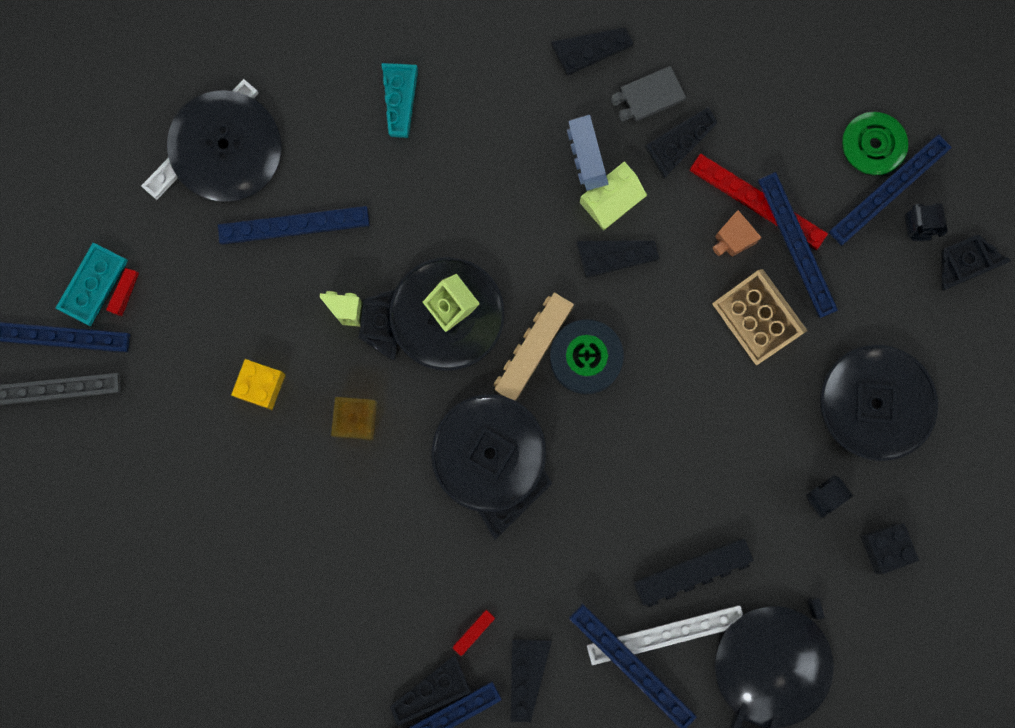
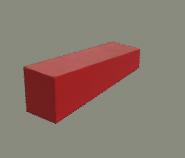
[106,268,139,317]
[452,609,495,656]

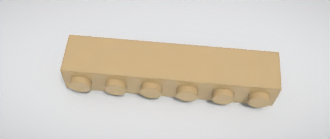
[493,293,574,401]

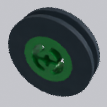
[550,320,624,394]

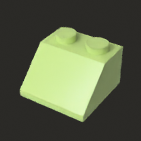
[423,274,480,332]

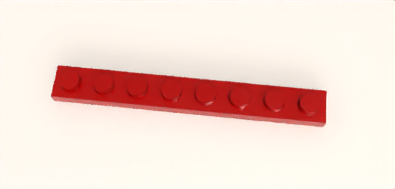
[689,153,828,250]

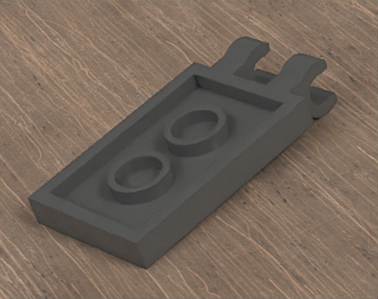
[611,66,686,122]

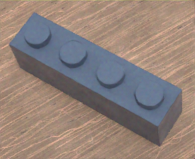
[567,115,609,191]

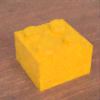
[231,359,286,410]

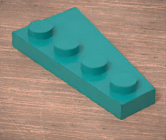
[381,63,418,138]

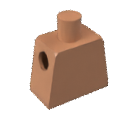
[713,210,762,256]

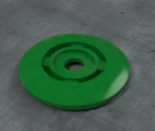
[842,112,908,175]

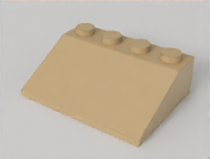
[712,269,808,366]

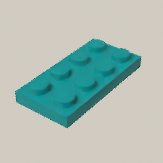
[55,243,128,326]

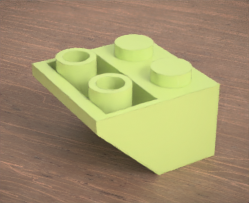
[320,291,362,327]

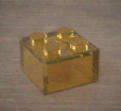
[331,397,377,441]

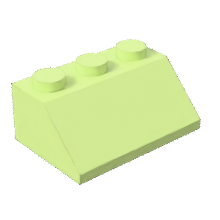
[580,161,647,230]

